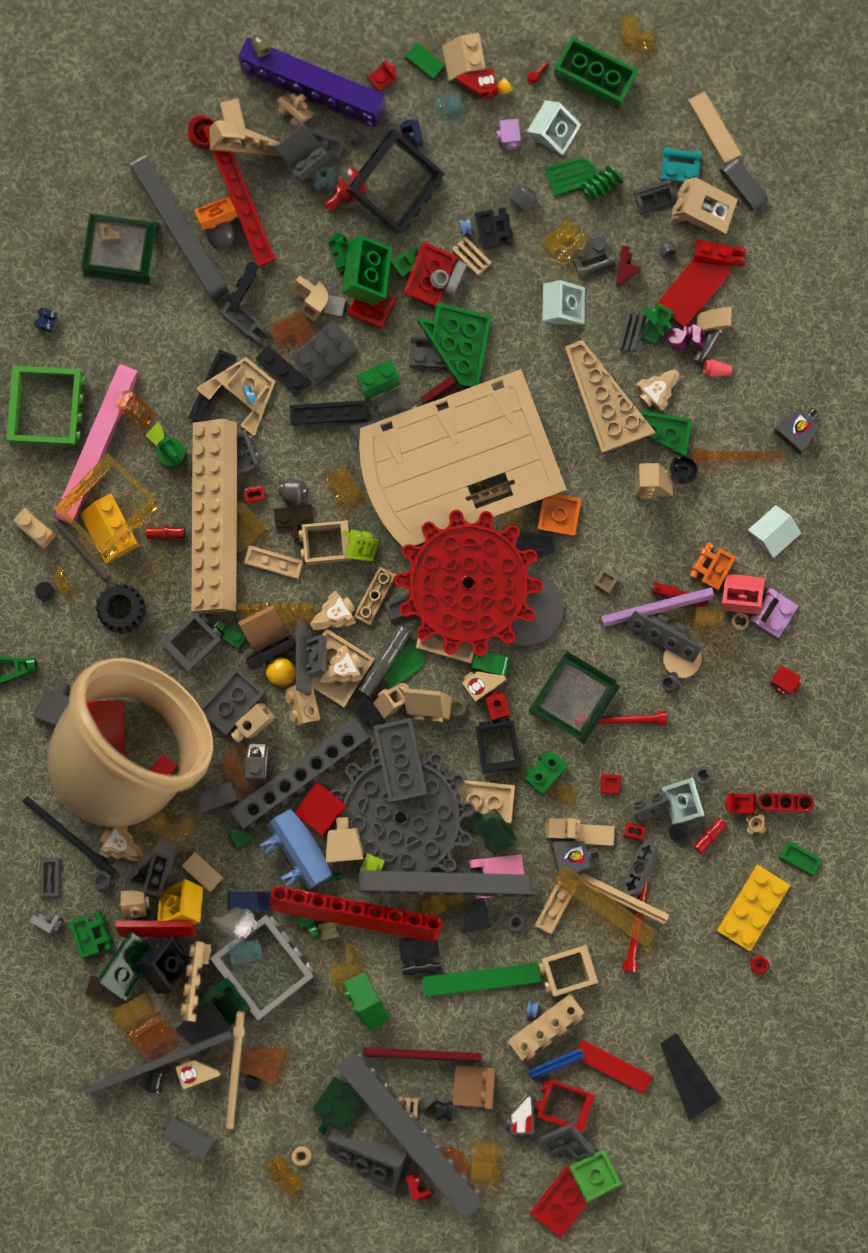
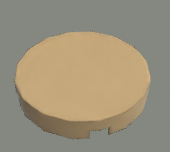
[663,649,701,678]

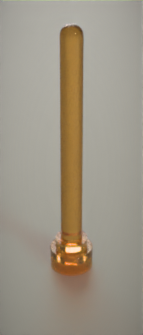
[694,448,786,463]

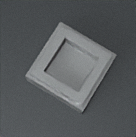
[323,295,346,318]

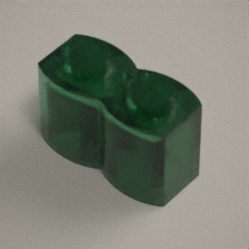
[474,808,516,855]

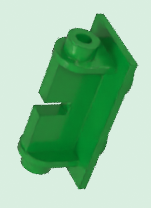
[328,232,349,273]

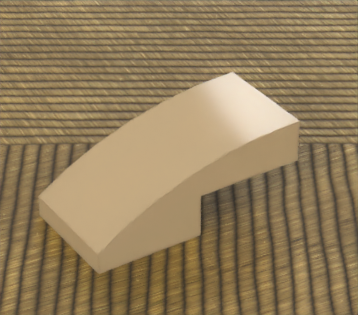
[697,307,732,333]

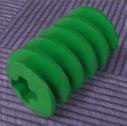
[581,165,624,205]

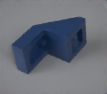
[228,891,273,912]

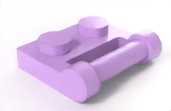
[749,588,798,639]

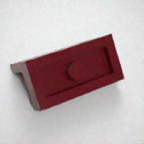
[421,375,460,407]

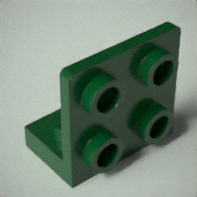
[196,977,251,1025]

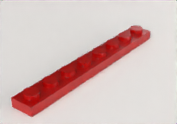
[203,124,276,267]

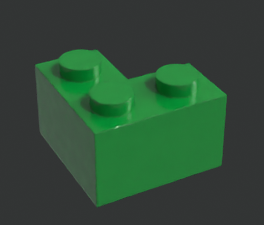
[344,971,390,1031]

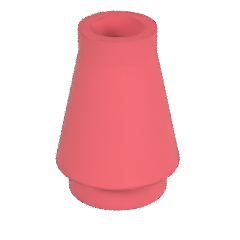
[703,359,732,377]

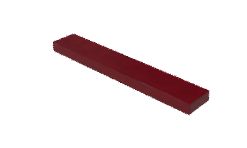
[363,1047,481,1062]

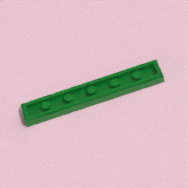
[423,963,541,996]

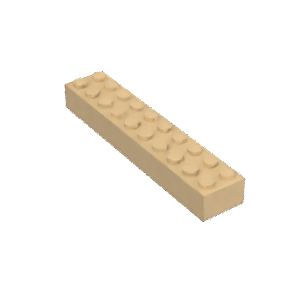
[191,418,237,614]

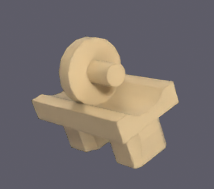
[277,92,313,126]

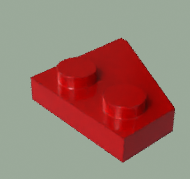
[347,296,397,330]

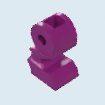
[667,324,705,351]

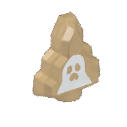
[636,369,680,412]
[310,591,356,630]
[316,645,363,683]
[99,827,144,862]

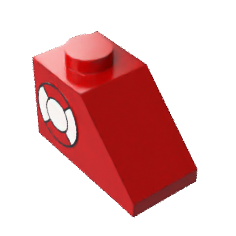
[456,68,498,100]

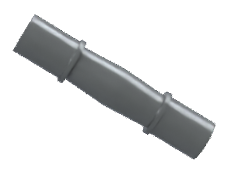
[358,625,412,698]

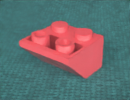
[722,574,765,615]

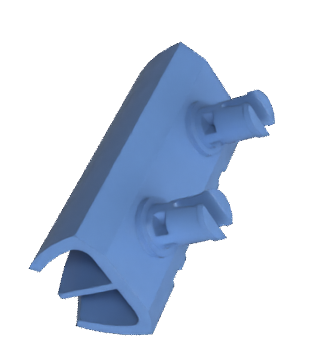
[259,809,332,891]

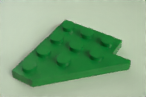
[417,303,491,388]

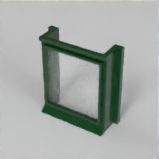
[81,213,159,285]
[529,651,621,745]

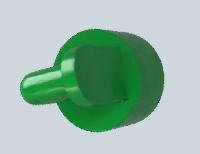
[156,437,186,469]

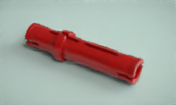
[651,581,709,610]

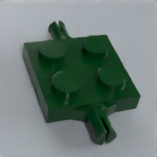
[312,1076,365,1134]

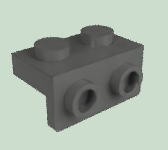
[237,429,261,476]

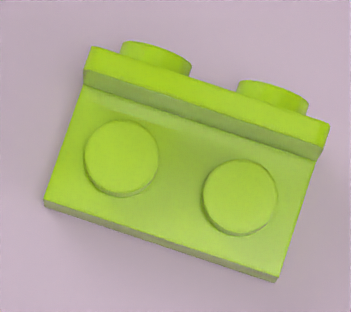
[342,529,379,561]

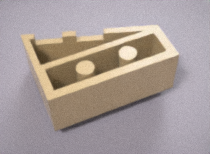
[635,463,673,500]

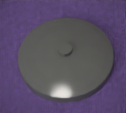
[511,570,563,647]

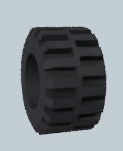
[95,583,146,634]

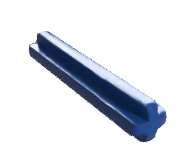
[529,1048,584,1079]

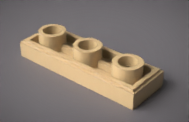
[353,567,396,626]

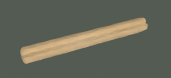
[578,874,669,924]

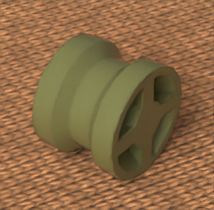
[318,922,340,941]

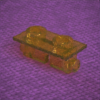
[266,1154,304,1196]

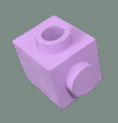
[497,119,521,150]

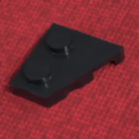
[516,531,556,559]

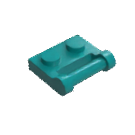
[660,147,702,183]

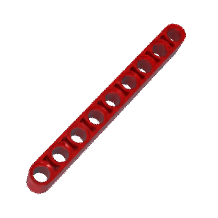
[269,886,442,942]

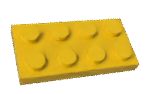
[716,865,791,952]

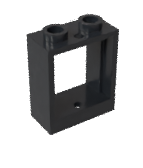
[475,718,521,774]

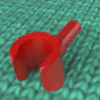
[526,62,548,84]

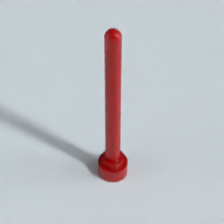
[574,711,667,726]
[622,881,648,973]

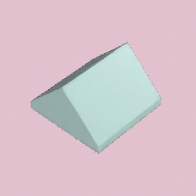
[747,505,801,558]
[662,778,704,824]

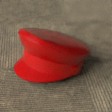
[187,115,215,149]

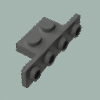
[626,611,702,663]
[296,619,326,696]

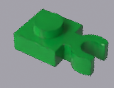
[390,246,418,278]

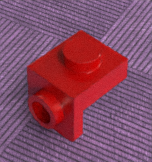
[725,793,756,814]

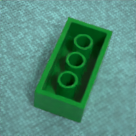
[554,36,638,109]

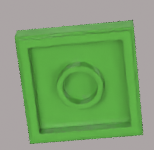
[568,1149,622,1203]

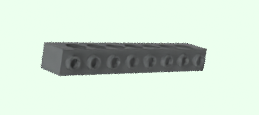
[230,719,370,830]

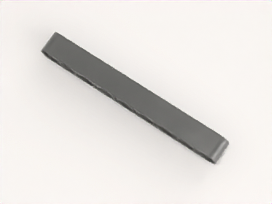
[128,152,229,301]
[359,871,532,897]

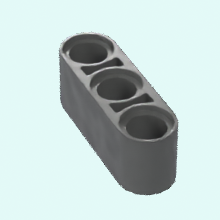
[720,158,768,212]

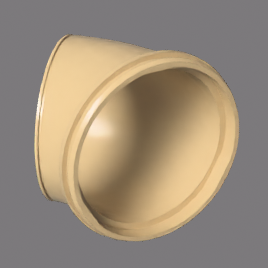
[47,658,213,827]

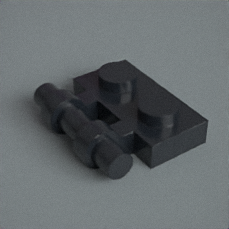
[474,207,514,251]
[399,939,442,976]

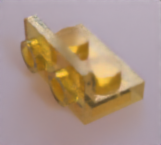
[324,463,365,507]

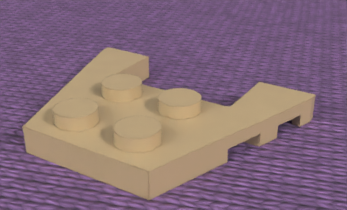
[196,357,275,436]

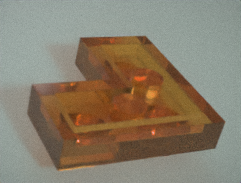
[268,311,315,347]

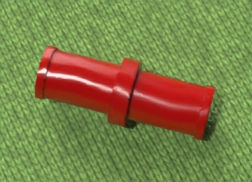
[146,525,185,541]
[693,817,728,854]

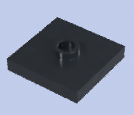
[176,1005,231,1056]

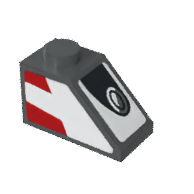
[245,743,268,782]
[506,1092,534,1135]

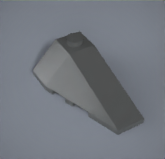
[326,1136,408,1195]

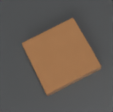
[239,605,289,653]

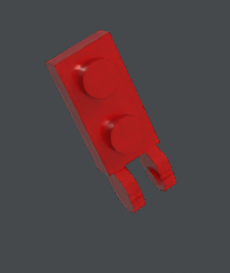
[694,239,746,267]

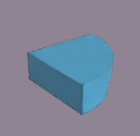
[242,385,257,405]

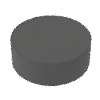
[419,1093,438,1112]

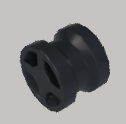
[436,1101,453,1121]

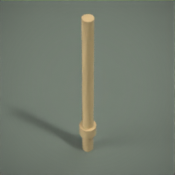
[226,1011,245,1129]

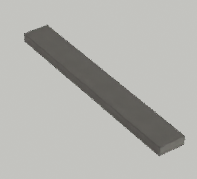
[83,1029,234,1095]

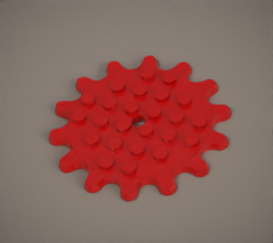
[394,510,543,656]

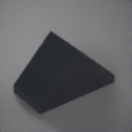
[461,899,491,933]

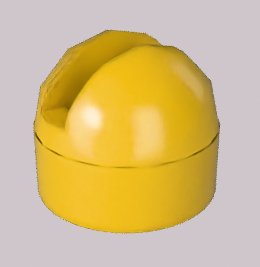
[497,78,513,95]

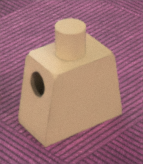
[231,703,276,743]
[326,817,365,862]

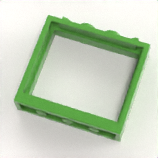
[6,365,86,447]

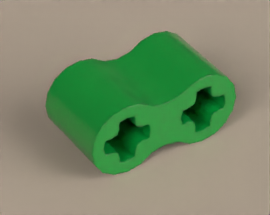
[471,652,511,677]

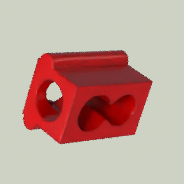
[244,486,265,504]
[623,822,646,841]

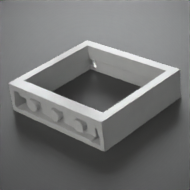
[210,915,315,1021]

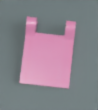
[469,854,524,899]

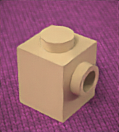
[373,686,405,718]
[121,890,150,919]

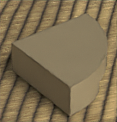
[98,224,121,244]

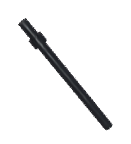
[22,796,116,875]

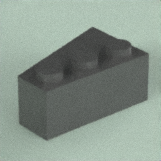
[124,836,179,898]

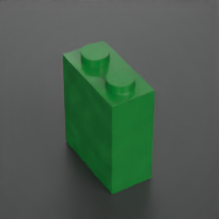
[356,359,400,402]

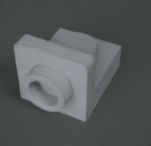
[29,914,62,934]

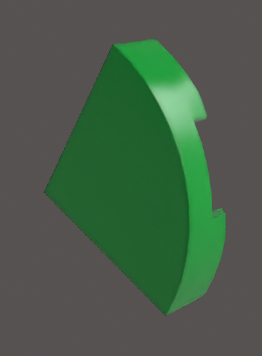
[228,829,254,849]

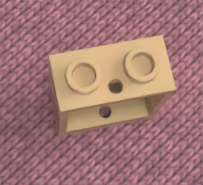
[299,520,352,565]
[538,945,598,997]

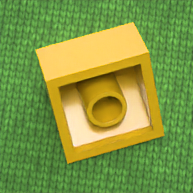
[157,879,203,925]

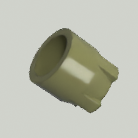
[251,35,271,57]

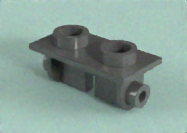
[630,792,672,822]

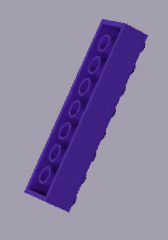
[238,37,386,127]

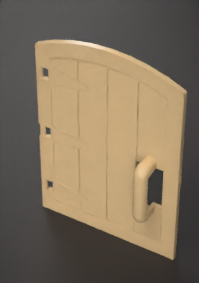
[359,369,567,547]

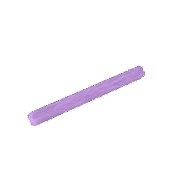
[602,588,714,627]

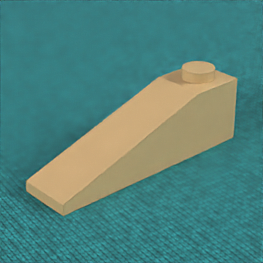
[209,120,281,156]

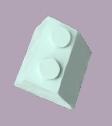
[527,100,581,155]
[543,280,585,325]

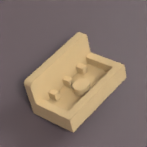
[285,685,320,727]

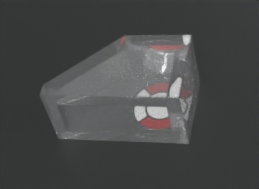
[211,907,258,942]

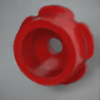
[750,955,769,975]

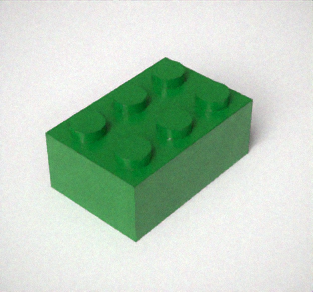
[342,235,392,306]

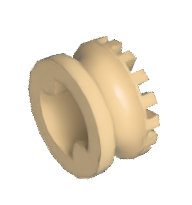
[731,613,749,630]

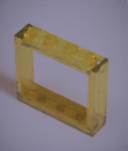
[54,453,160,558]

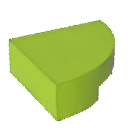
[145,422,164,446]

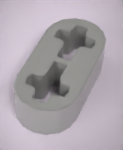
[445,261,468,297]

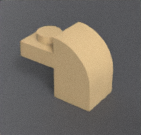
[291,276,328,322]
[546,818,580,839]

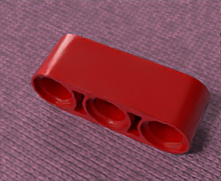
[756,793,814,813]

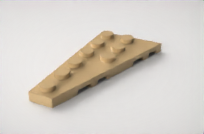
[565,340,656,453]

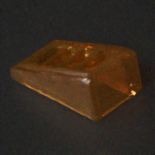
[115,390,155,427]

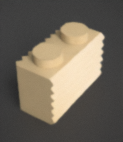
[13,508,55,549]

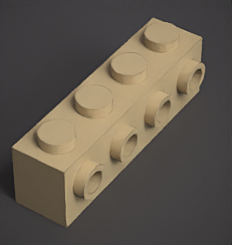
[507,993,584,1061]

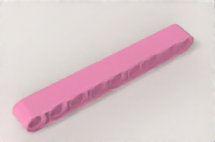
[55,364,139,525]

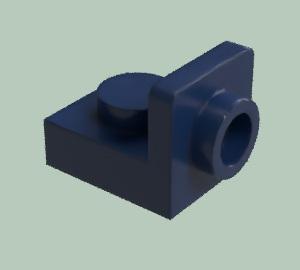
[400,119,424,148]

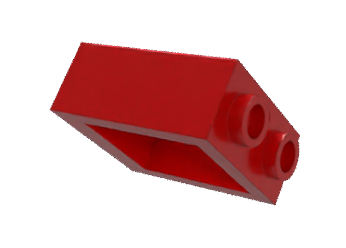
[535,1078,595,1133]

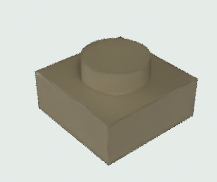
[593,567,619,594]

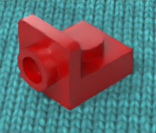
[367,59,397,92]
[405,1173,432,1202]

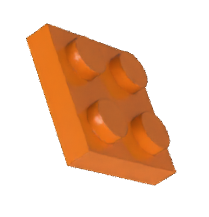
[194,196,238,230]
[537,494,582,537]

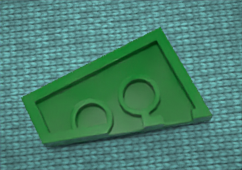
[638,410,692,456]

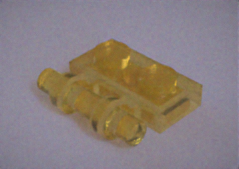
[540,218,589,263]

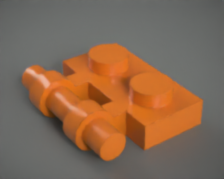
[689,542,736,591]

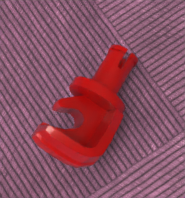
[323,168,366,213]

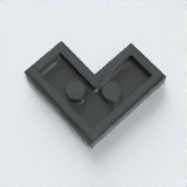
[539,1123,594,1161]

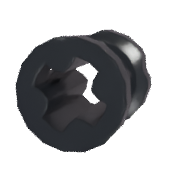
[144,1071,165,1094]

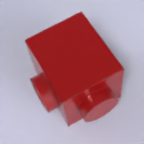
[769,665,801,696]
[485,691,510,721]

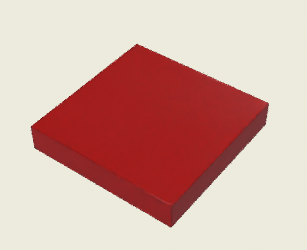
[294,782,347,836]

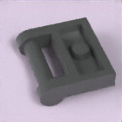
[569,235,616,278]
[409,332,447,369]

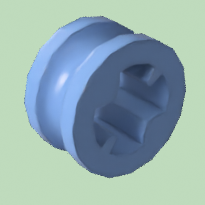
[460,218,471,236]
[526,1001,538,1019]

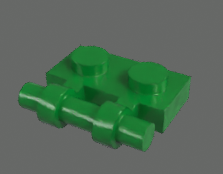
[69,911,113,959]

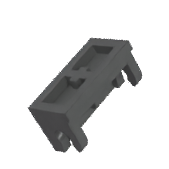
[633,179,676,214]

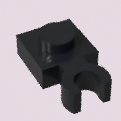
[351,696,385,730]

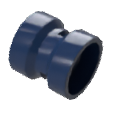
[34,308,57,332]

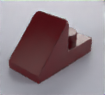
[616,245,642,287]

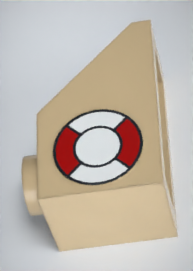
[462,672,507,703]
[175,1057,222,1089]

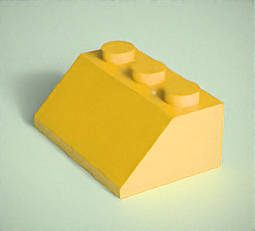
[80,493,140,564]

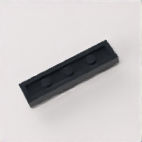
[188,349,237,422]
[289,400,366,425]

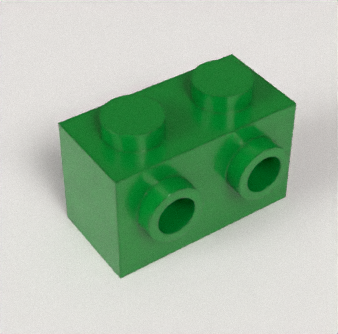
[524,750,568,795]

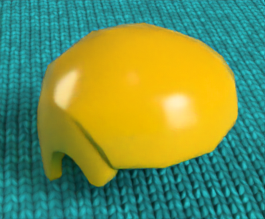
[265,657,296,687]

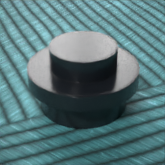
[35,582,55,601]
[669,823,689,842]

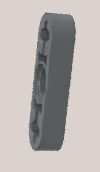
[623,842,659,897]

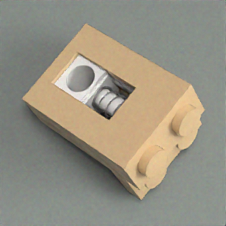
[671,177,738,236]

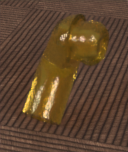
[53,566,71,593]

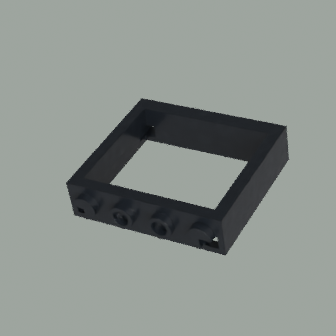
[345,130,445,233]

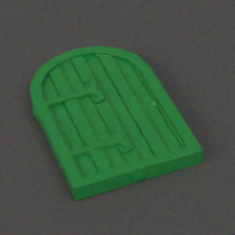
[544,158,596,197]
[373,642,425,688]

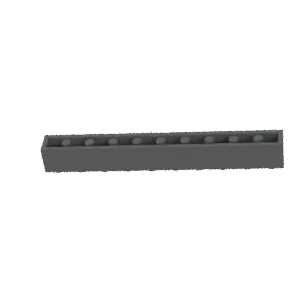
[335,1051,484,1219]

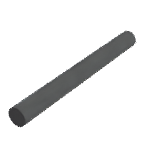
[54,520,110,581]

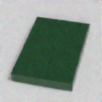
[96,932,152,1002]

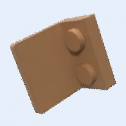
[453,1065,495,1109]

